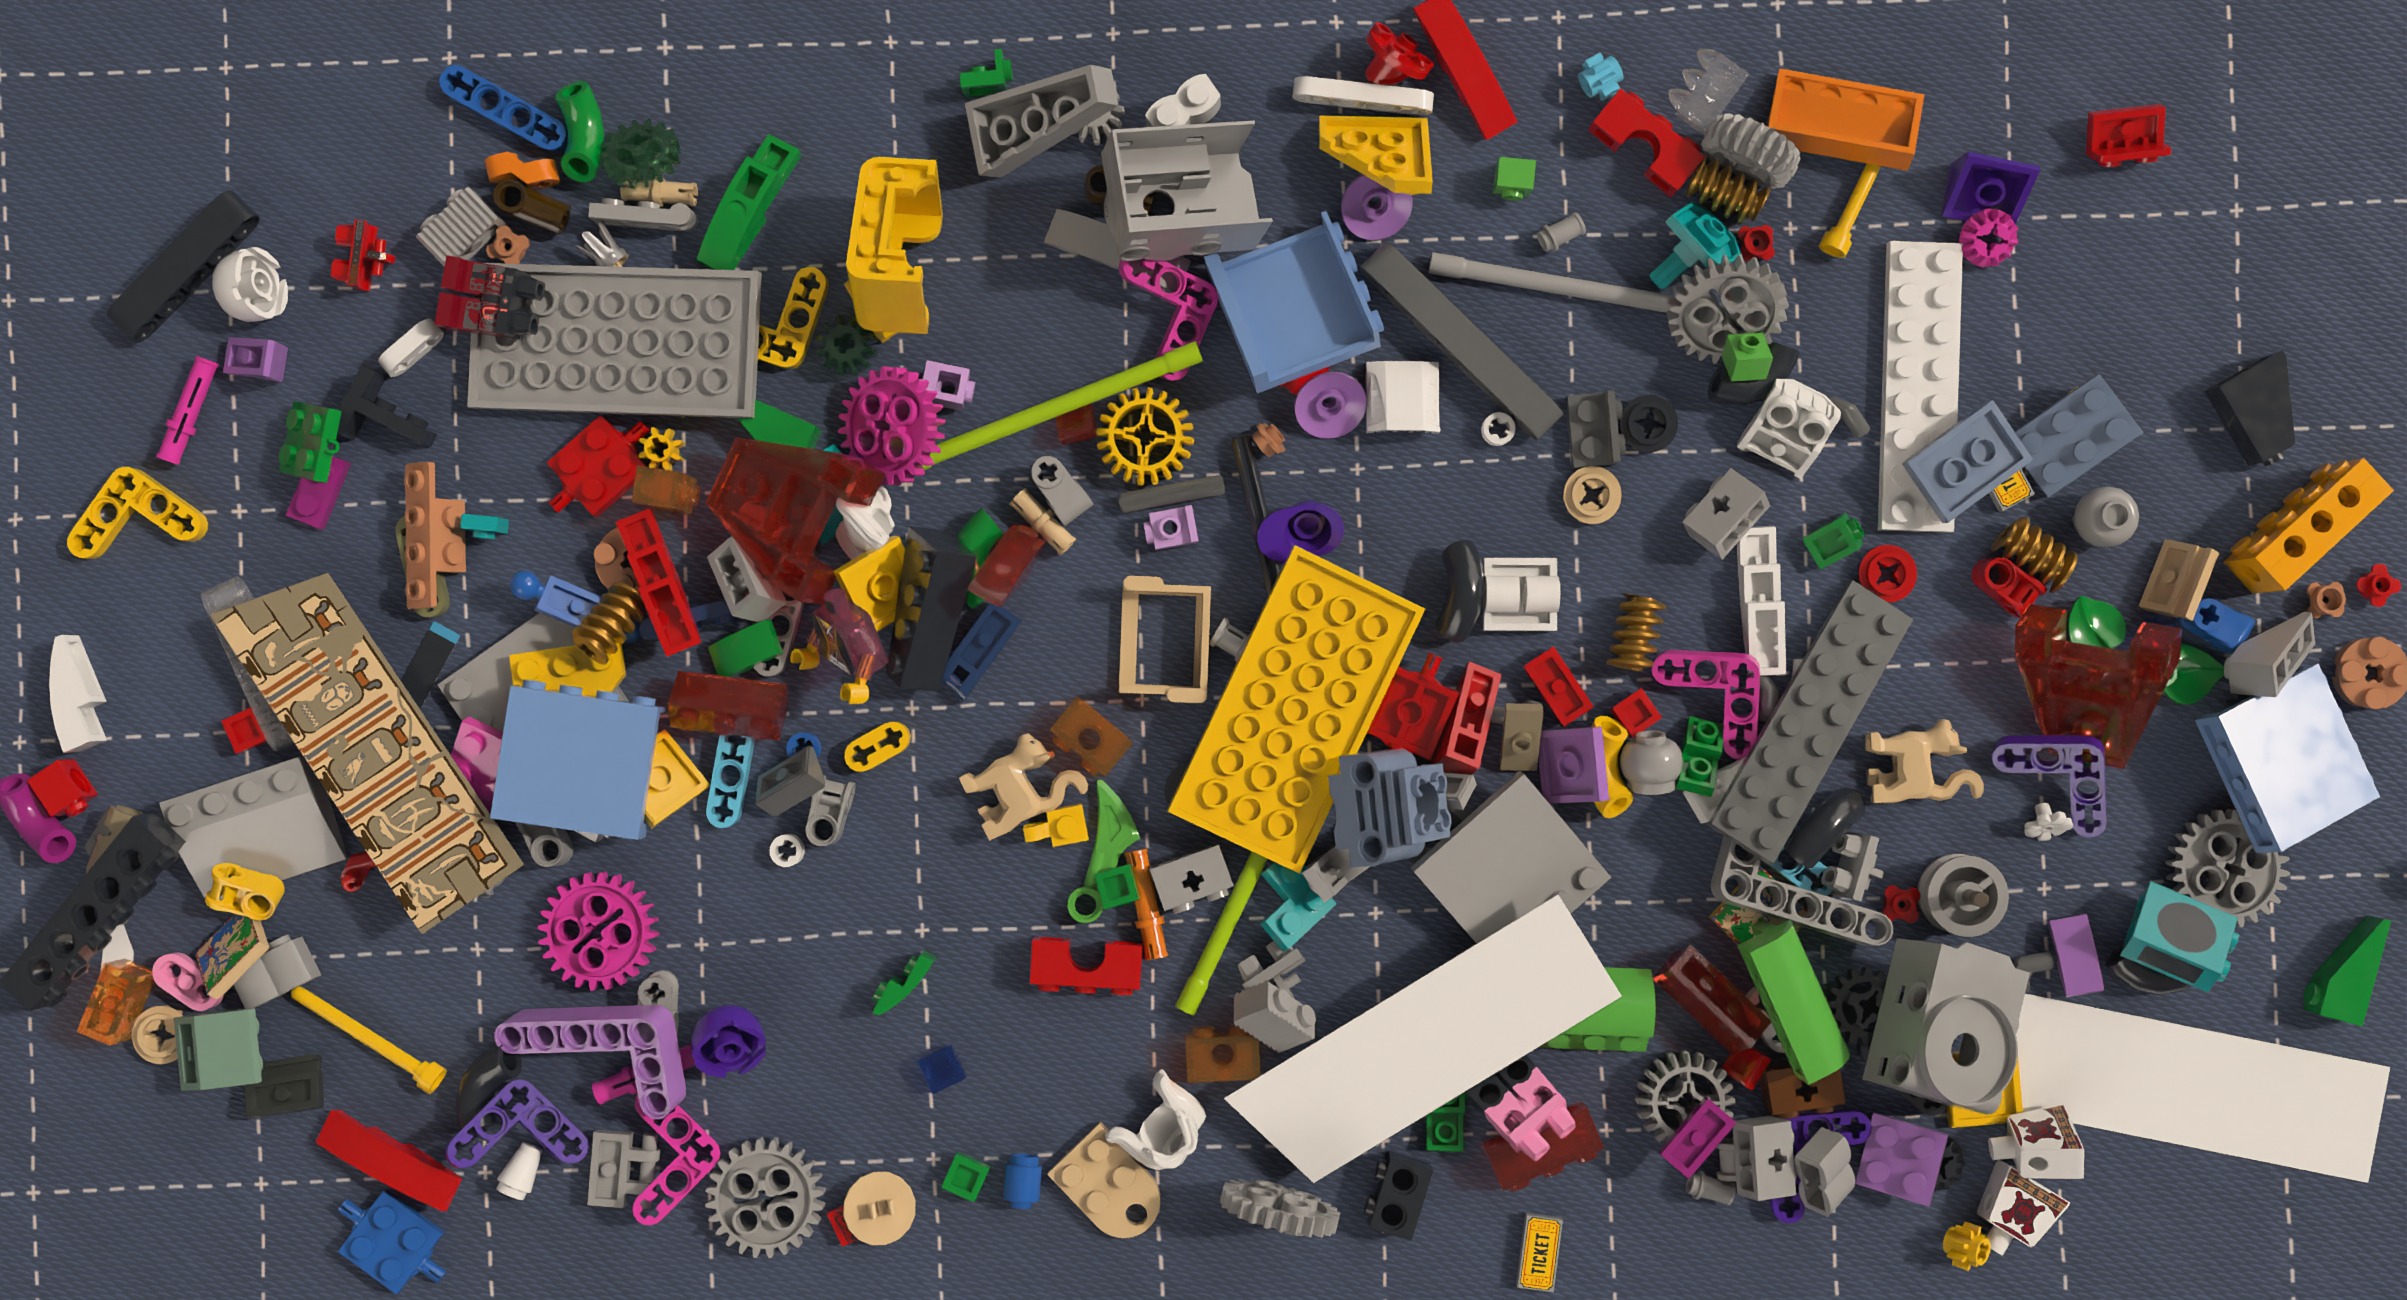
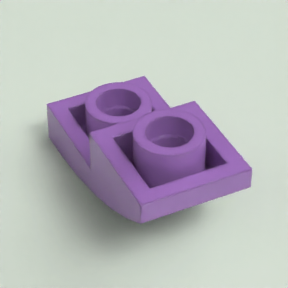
[2048,914,2104,998]

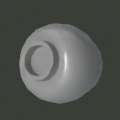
[2072,486,2139,548]
[1620,730,1683,795]

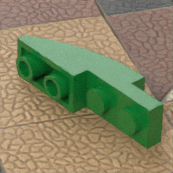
[696,134,802,270]

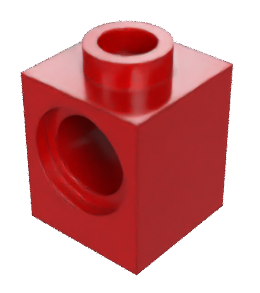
[27,759,98,818]

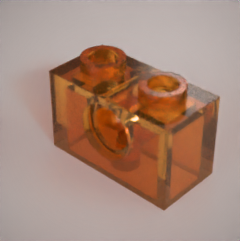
[632,466,700,515]
[1049,696,1134,777]
[76,958,154,1046]
[1185,1025,1261,1083]

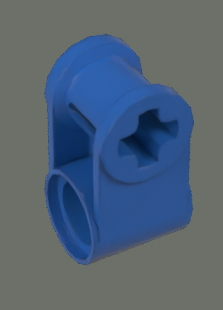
[2176,598,2255,654]

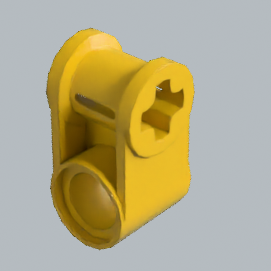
[205,863,285,921]

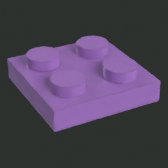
[1538,727,1609,803]
[1855,1112,1948,1207]

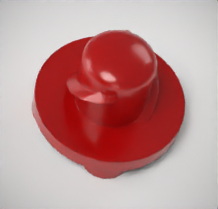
[1365,22,1434,86]

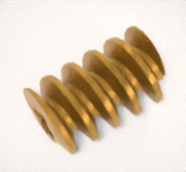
[1686,155,1771,226]
[1991,517,2078,593]
[572,582,647,665]
[1606,593,1667,672]

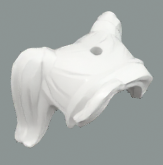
[836,486,895,560]
[1105,1069,1206,1170]

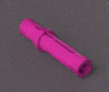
[156,356,219,465]
[592,1044,695,1105]

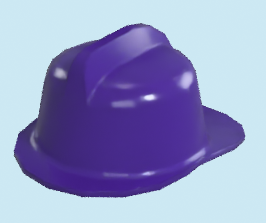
[1257,500,1344,562]

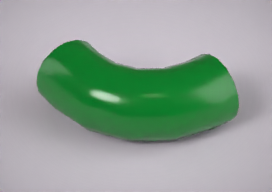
[555,81,605,182]
[956,507,1004,609]

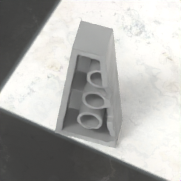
[965,65,1118,178]

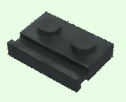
[245,1054,324,1119]

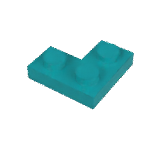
[1260,862,1337,952]

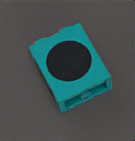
[2120,881,2239,993]

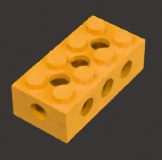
[2224,458,2394,594]

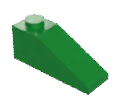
[737,400,822,472]
[2303,915,2391,1027]

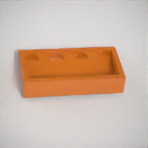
[1767,68,1925,171]

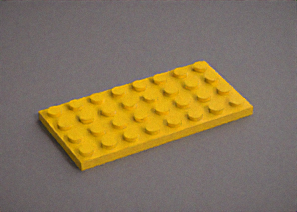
[1167,545,1425,874]

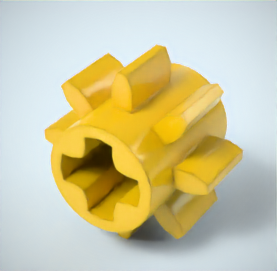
[638,427,685,472]
[1943,1221,1991,1271]

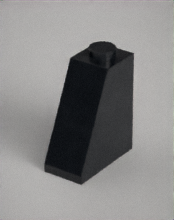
[2204,350,2295,467]

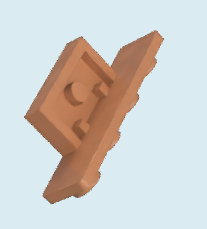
[404,462,466,609]

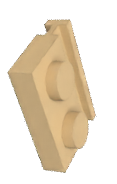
[2139,539,2219,621]

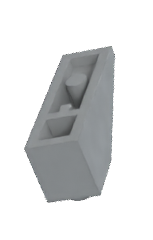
[2224,612,2315,698]

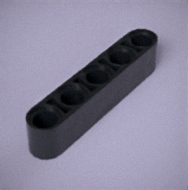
[107,190,260,343]

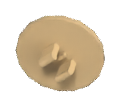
[843,1172,916,1245]

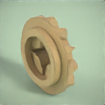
[1563,466,1622,524]
[132,1005,183,1064]

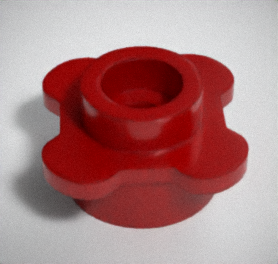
[1737,225,1775,262]
[2356,564,2401,607]
[1882,885,1921,923]

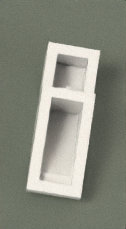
[49,635,107,753]

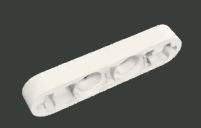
[1292,76,1434,116]

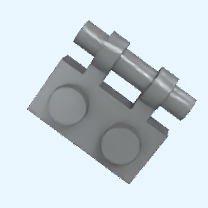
[587,1130,660,1209]

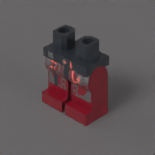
[434,255,546,340]

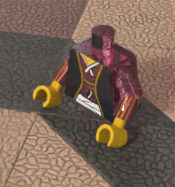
[790,588,889,705]

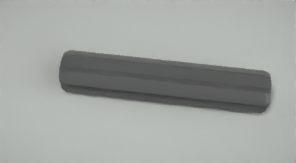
[1118,475,1225,513]

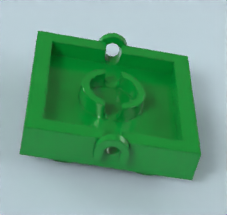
[279,401,342,483]

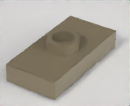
[1499,703,1544,771]

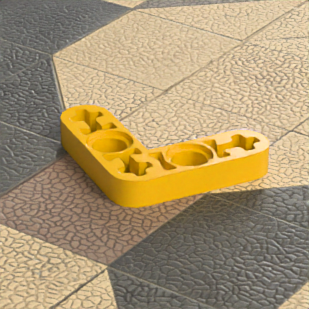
[758,267,829,370]
[67,467,208,559]

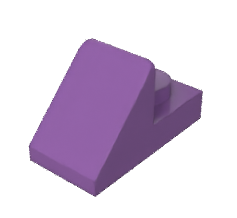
[223,337,288,382]

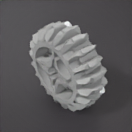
[1701,113,1801,189]
[1635,1050,1736,1142]

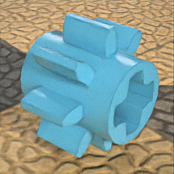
[1578,52,1624,101]

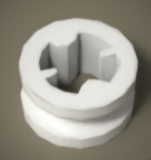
[1481,412,1516,446]
[770,834,805,867]

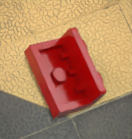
[2086,104,2171,167]

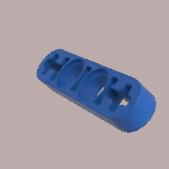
[439,65,568,154]

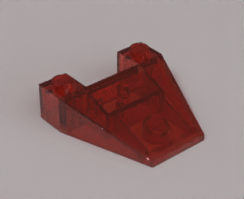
[706,437,886,605]
[2015,604,2182,769]

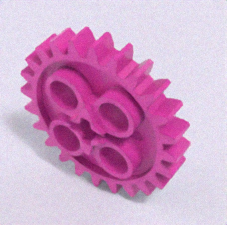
[838,367,946,486]
[537,871,659,991]

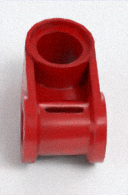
[1971,558,2047,621]

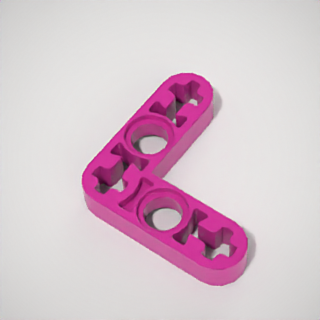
[1118,258,1218,381]
[1652,650,1760,760]
[633,1094,720,1225]

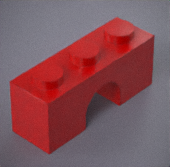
[1587,88,1705,198]
[1030,936,1143,995]

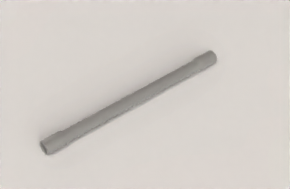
[1428,252,1753,328]

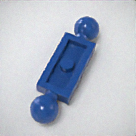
[510,571,641,644]

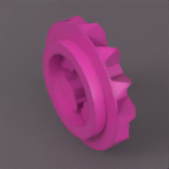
[1959,209,2019,268]

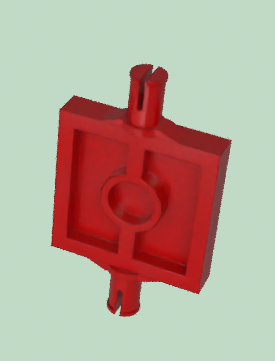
[547,415,651,517]
[1367,652,1460,760]

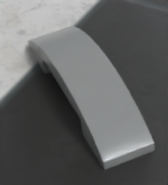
[1044,209,1191,293]

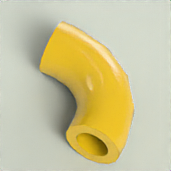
[1591,716,1633,818]

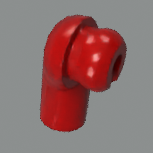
[341,851,376,892]

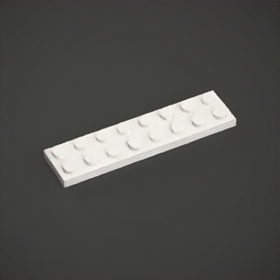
[1878,241,1963,533]

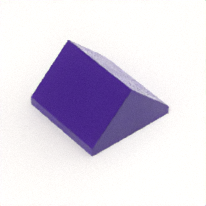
[1941,152,2040,225]

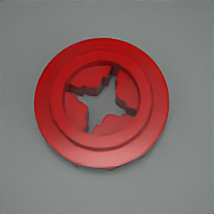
[1858,545,1917,603]

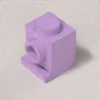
[923,360,976,411]
[1143,505,1198,551]

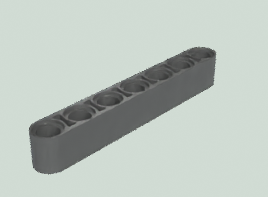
[1359,241,1563,441]

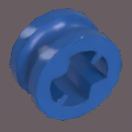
[786,732,822,759]

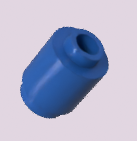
[1003,1154,1042,1209]

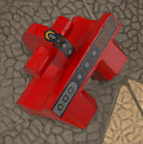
[330,219,396,292]

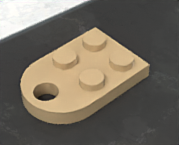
[1047,1121,1160,1238]

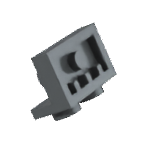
[1565,390,1626,469]

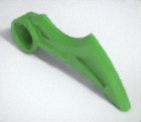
[1067,780,1140,923]

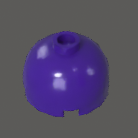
[691,1005,766,1078]

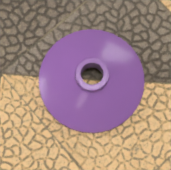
[1341,174,1413,240]
[1294,372,1367,439]

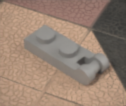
[588,198,699,232]

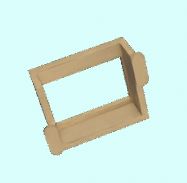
[1119,576,1211,703]

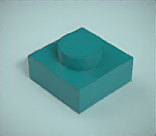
[461,514,509,540]

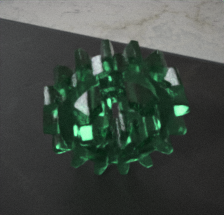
[599,119,682,188]

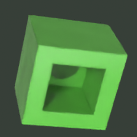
[1493,157,1536,201]
[1722,333,1773,382]

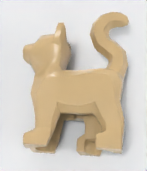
[1865,719,1984,803]
[959,733,1088,841]

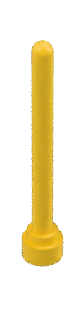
[1819,163,1881,258]
[291,986,447,1094]

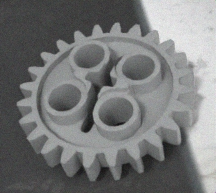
[1666,254,1789,364]
[2165,809,2290,927]
[705,1137,826,1258]
[1220,1179,1340,1238]

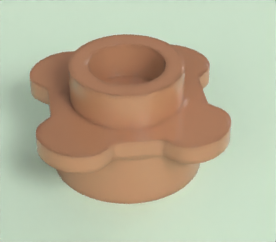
[486,225,530,264]
[1252,423,1286,457]
[2306,582,2346,618]

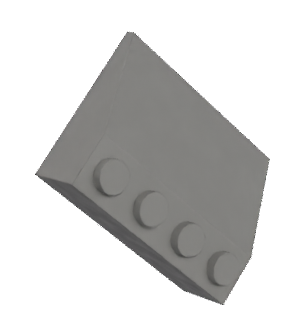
[159,757,348,900]

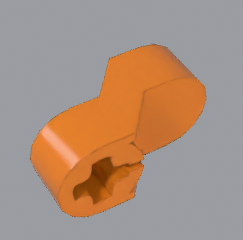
[484,151,560,191]

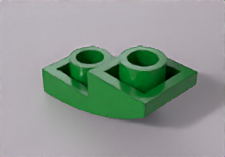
[708,619,783,681]
[1675,716,1724,797]
[872,951,937,1016]
[1426,1092,1465,1152]

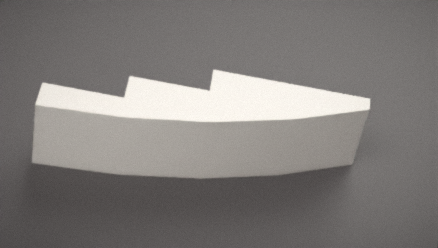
[1737,526,1786,676]

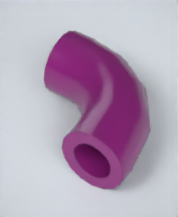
[0,773,76,863]

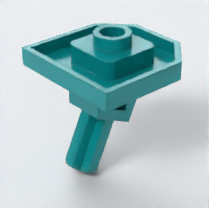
[1650,202,1741,290]

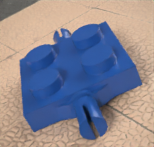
[337,1189,447,1295]

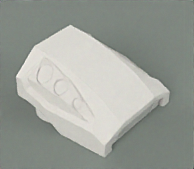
[1366,361,1440,434]
[1737,379,1841,479]

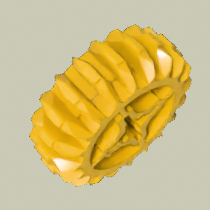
[1096,387,1194,486]

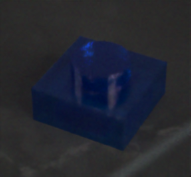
[917,1043,967,1094]

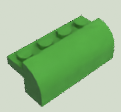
[1737,919,1850,1085]
[1537,967,1656,1052]

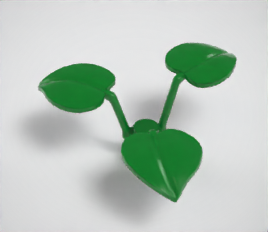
[2067,596,2224,766]

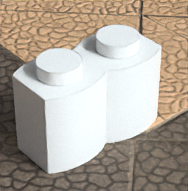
[1145,74,1221,127]

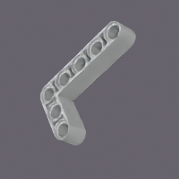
[1711,836,1893,946]

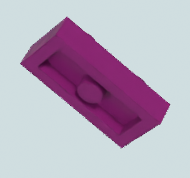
[286,456,351,530]
[1658,1096,1737,1179]

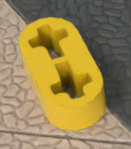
[844,722,911,772]

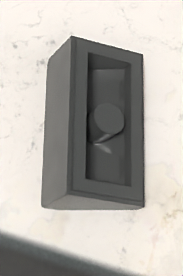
[755,746,825,816]

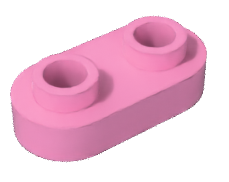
[152,952,224,1011]

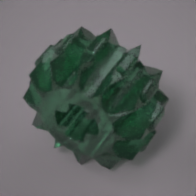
[816,315,878,377]

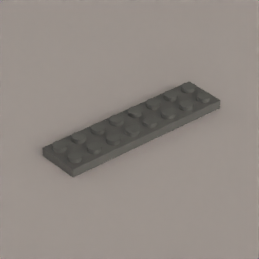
[1707,580,1913,865]

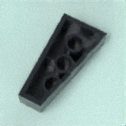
[886,526,977,692]

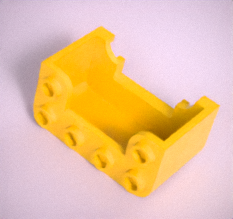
[846,157,943,334]

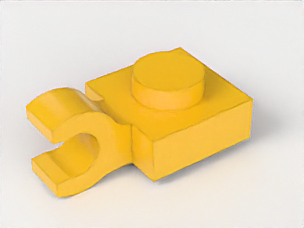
[1023,803,1089,847]

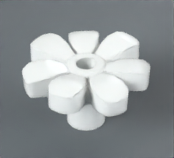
[2024,803,2073,841]

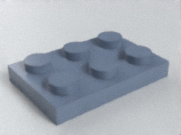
[2014,373,2144,498]
[1902,400,2033,523]

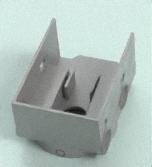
[1101,120,1273,261]
[1863,938,2030,1115]

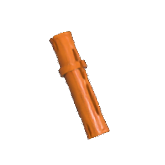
[1124,849,1168,960]

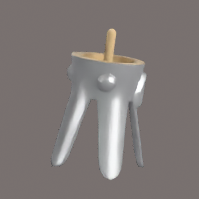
[574,220,629,267]

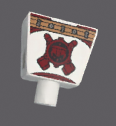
[1988,1104,2084,1179]
[1977,1160,2070,1256]

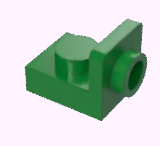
[960,49,1013,97]
[1802,512,1865,570]

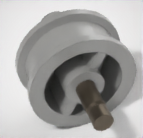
[1917,854,2009,937]

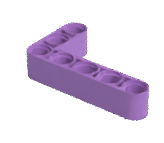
[494,1005,686,1119]

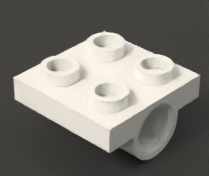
[1483,558,1560,631]

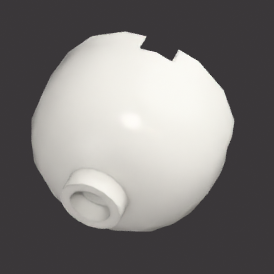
[212,247,288,322]

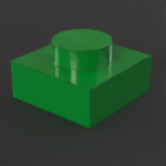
[1094,864,1141,910]
[941,1152,991,1202]

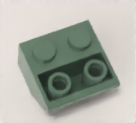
[174,1008,263,1091]

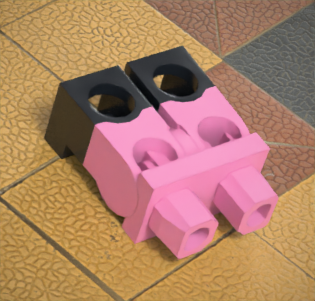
[1465,1055,1576,1161]

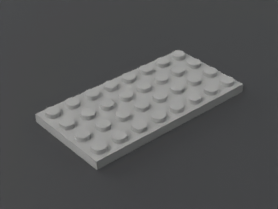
[467,263,762,418]

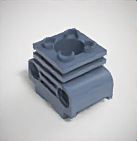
[1328,749,1451,867]

